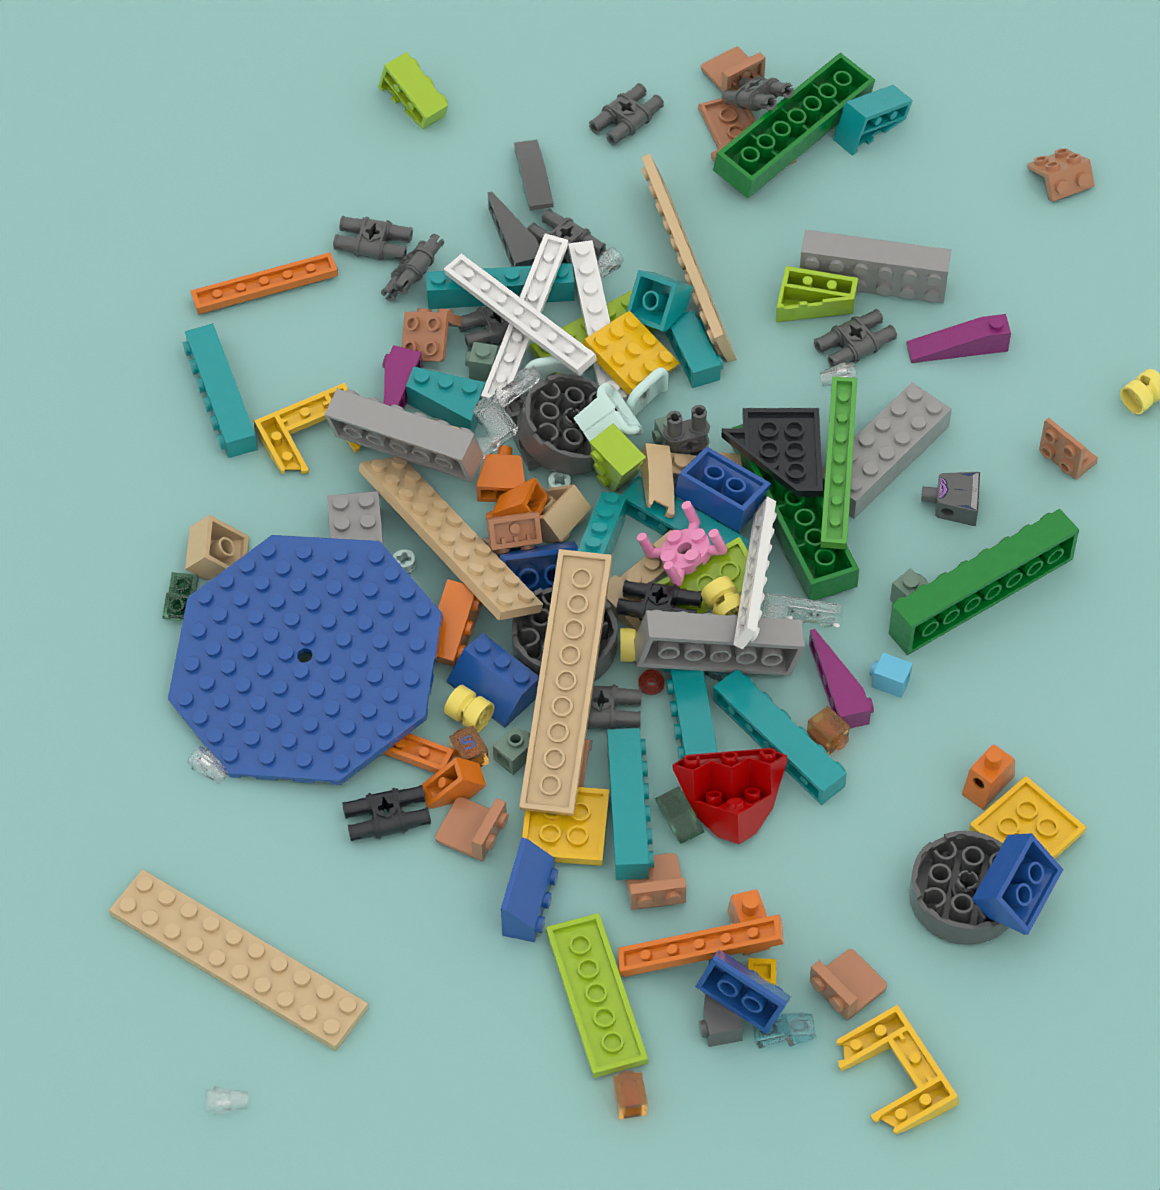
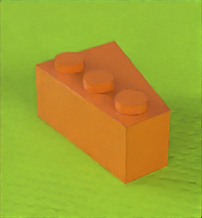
[435,579,483,667]

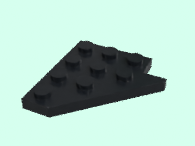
[721,408,823,497]

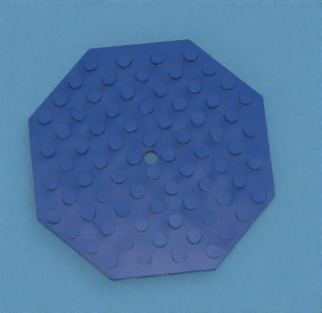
[168,535,443,785]

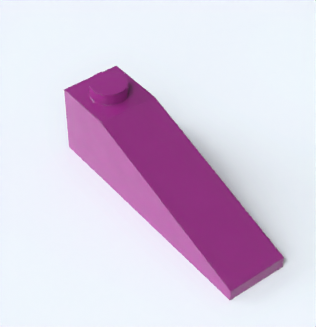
[906,314,1011,363]
[383,345,423,409]
[809,629,874,731]

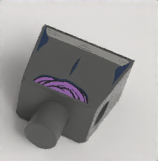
[921,472,980,526]

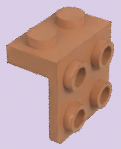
[1027,148,1095,201]
[401,308,462,362]
[435,797,509,861]
[626,853,686,910]
[809,949,887,1021]

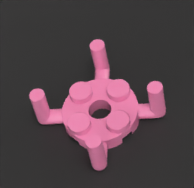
[637,501,727,586]

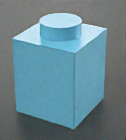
[869,652,913,698]

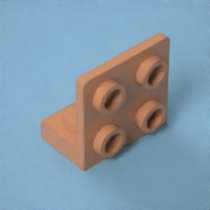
[701,46,766,92]
[1039,418,1098,480]
[482,511,542,553]

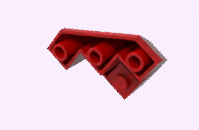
[672,748,787,844]

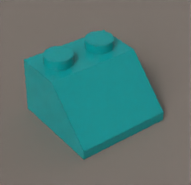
[626,270,693,332]

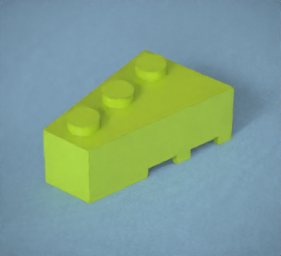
[378,52,449,129]
[776,266,858,322]
[590,423,646,492]

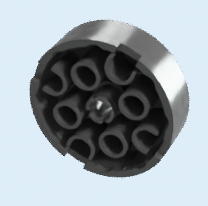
[517,374,618,475]
[512,587,617,681]
[909,831,1009,945]

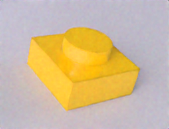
[748,958,776,986]

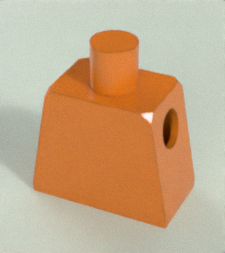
[476,445,525,502]
[486,477,548,518]
[962,745,1015,810]
[727,889,770,956]

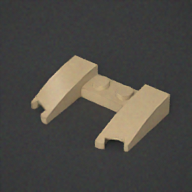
[640,443,742,524]
[606,530,689,632]

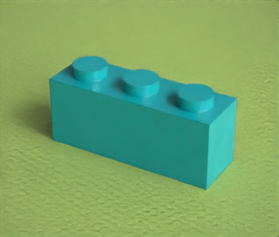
[665,310,723,388]

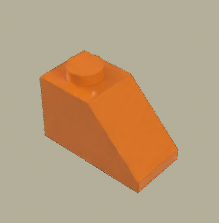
[422,757,486,809]

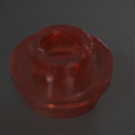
[638,669,665,695]

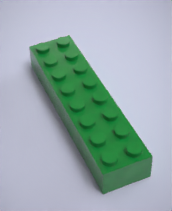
[713,52,875,198]
[732,424,859,602]
[888,509,1079,655]

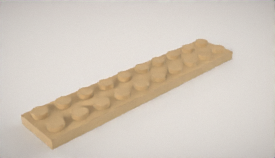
[641,154,737,362]
[358,457,543,621]
[519,549,613,816]
[109,869,369,1051]

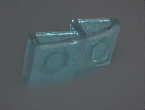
[753,1013,816,1049]

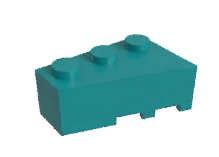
[833,84,913,155]
[406,367,486,433]

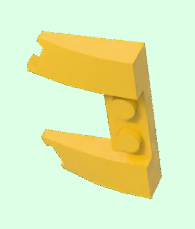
[254,383,361,474]
[836,1004,959,1135]

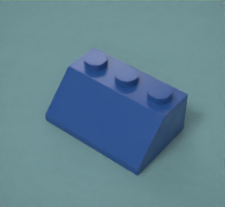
[674,447,771,532]
[498,541,578,592]
[447,633,539,728]
[972,833,1064,935]
[501,837,559,943]
[695,950,791,1034]

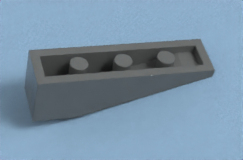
[487,192,539,267]
[699,959,743,1047]

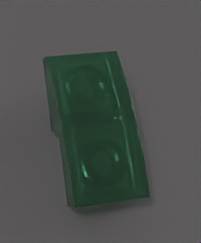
[162,572,199,621]
[655,787,704,844]

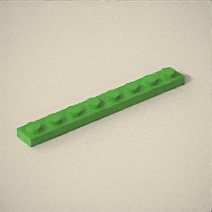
[820,376,858,549]

